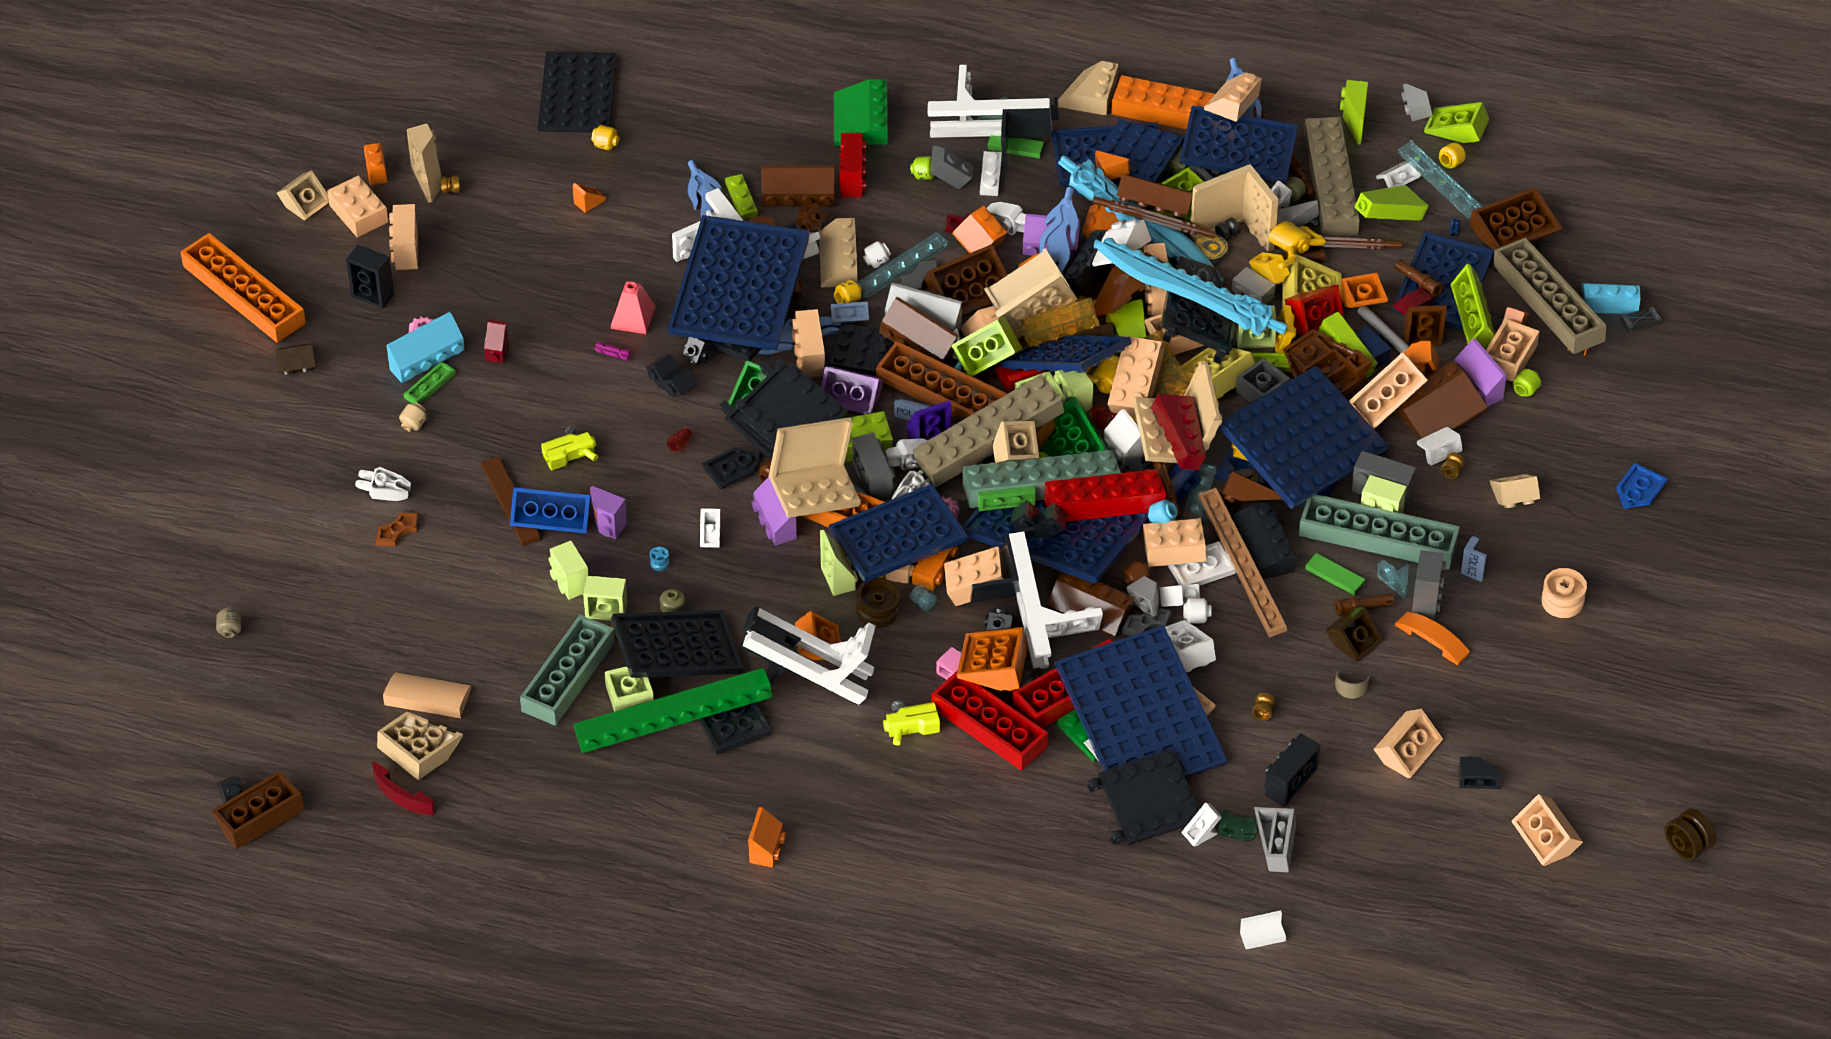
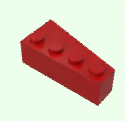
[840,133,866,197]

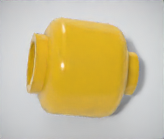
[591,125,619,150]
[1439,143,1466,169]
[834,280,862,304]

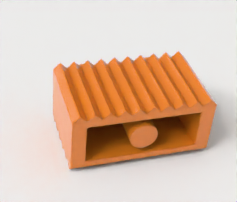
[364,143,387,185]

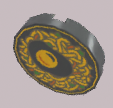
[1193,234,1228,264]

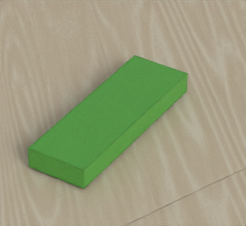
[987,135,1044,159]
[404,361,456,405]
[978,486,1036,511]
[1305,553,1365,595]

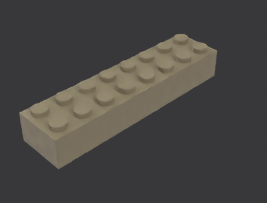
[1304,117,1360,237]
[1494,237,1606,354]
[913,374,1064,488]

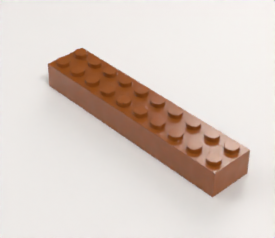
[876,341,1055,451]

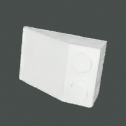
[1092,219,1151,266]
[1165,620,1216,672]

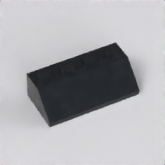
[1064,230,1108,296]

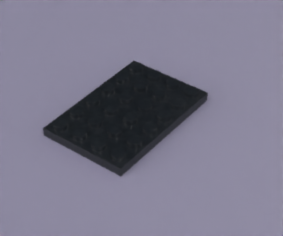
[538,51,617,132]
[611,610,744,678]

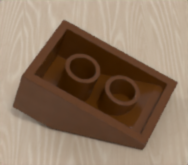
[1403,305,1446,346]
[1220,472,1282,504]

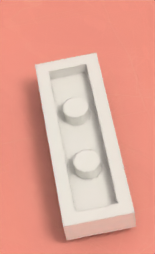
[980,151,1002,196]

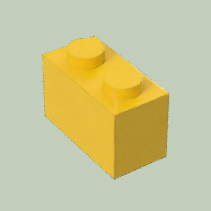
[1249,252,1290,284]

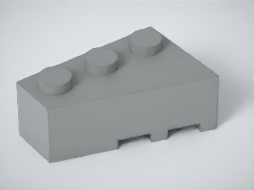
[1254,807,1297,872]

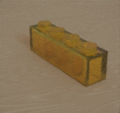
[1020,298,1099,347]

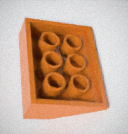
[957,627,1028,691]

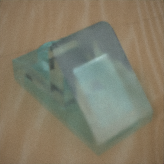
[1377,560,1409,599]

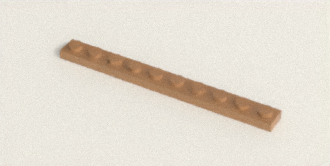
[1198,488,1287,637]

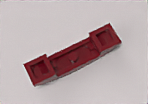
[372,761,436,815]

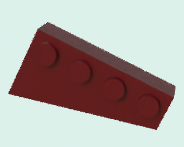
[1151,394,1206,470]

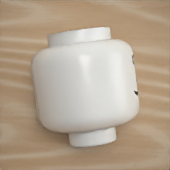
[863,241,891,268]
[1183,598,1211,624]

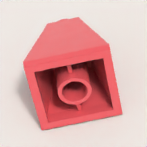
[611,281,656,335]

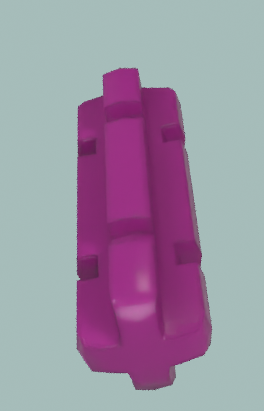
[595,342,631,361]

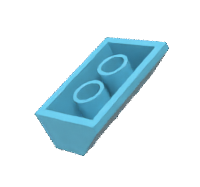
[1581,283,1640,314]

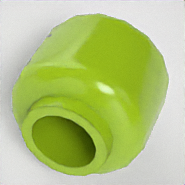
[910,156,935,180]
[1513,369,1541,397]

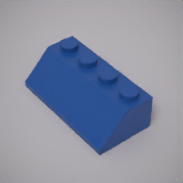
[510,488,591,533]

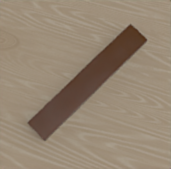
[481,457,540,546]

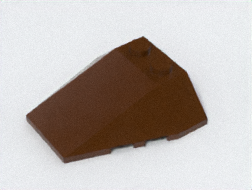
[1089,252,1164,317]
[1283,329,1372,396]

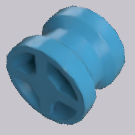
[650,547,669,571]

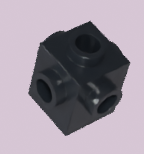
[683,337,714,365]
[984,608,1015,631]

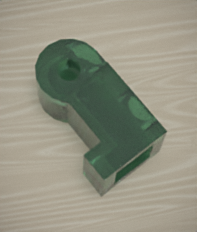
[1218,809,1257,841]

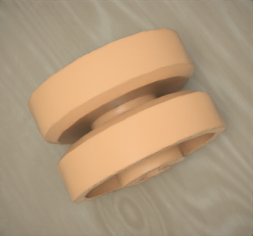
[1542,568,1587,618]

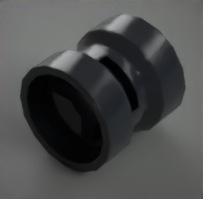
[1215,217,1240,240]

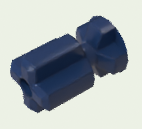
[1449,217,1461,236]

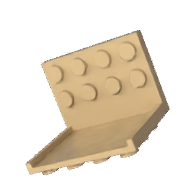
[1190,164,1278,252]
[984,248,1078,339]
[1133,361,1222,463]
[769,418,861,518]

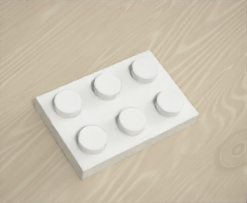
[1168,541,1236,586]

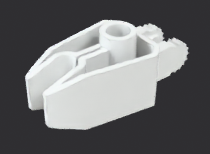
[987,202,1026,235]
[885,438,928,471]
[355,467,411,501]
[892,470,931,499]

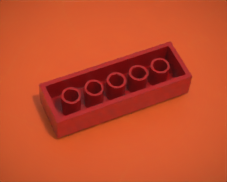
[1044,469,1166,522]
[1013,639,1112,728]
[931,670,1048,771]

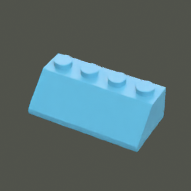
[387,312,465,383]

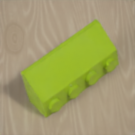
[1451,264,1496,347]

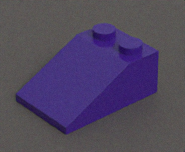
[907,400,951,440]

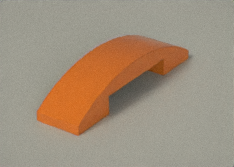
[1395,612,1470,665]

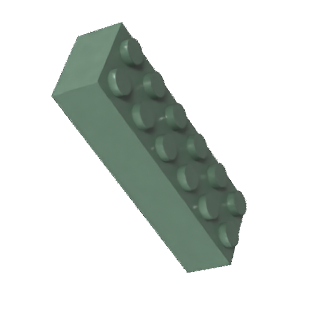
[520,614,615,726]

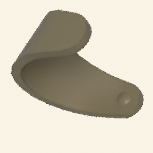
[1335,671,1370,699]

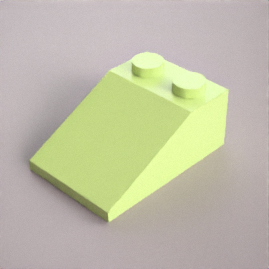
[820,530,858,596]

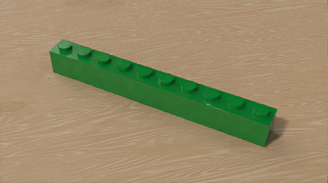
[573,668,772,753]

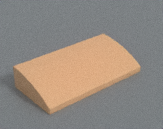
[383,672,471,718]

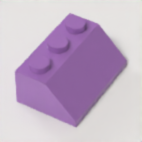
[1023,214,1080,260]
[1454,338,1507,407]
[821,366,884,415]
[752,477,797,546]

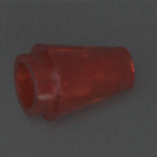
[667,427,692,452]

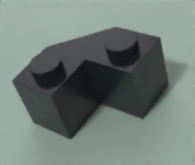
[646,354,697,397]
[1010,500,1067,538]

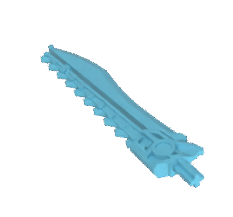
[1058,156,1223,282]
[1094,237,1288,337]

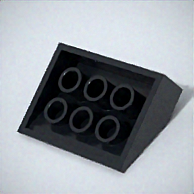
[1223,501,1295,584]

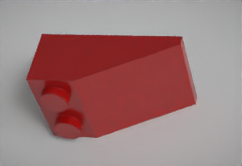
[1285,285,1345,336]

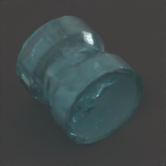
[910,584,937,611]

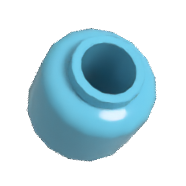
[1148,500,1177,523]

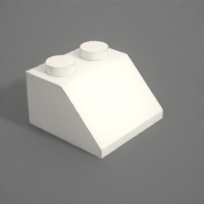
[1103,409,1144,465]

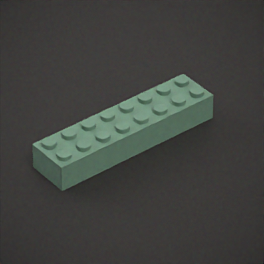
[963,450,1121,508]
[1299,494,1460,570]

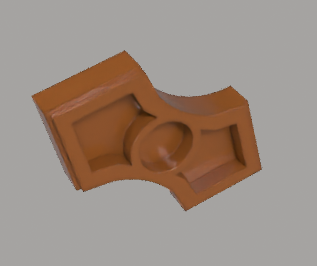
[376,513,419,546]

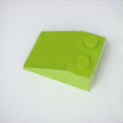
[1340,80,1368,145]
[1424,102,1489,143]

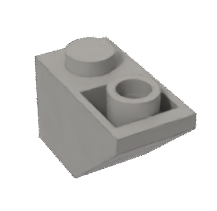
[1401,84,1433,121]
[1127,576,1160,617]

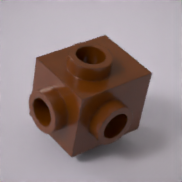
[795,203,828,233]

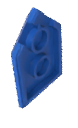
[1616,463,1668,509]

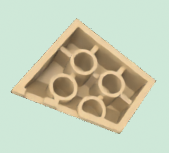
[1058,61,1119,115]
[407,123,441,203]
[377,712,463,780]

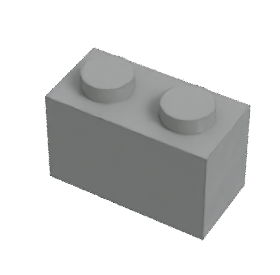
[1232,267,1275,304]

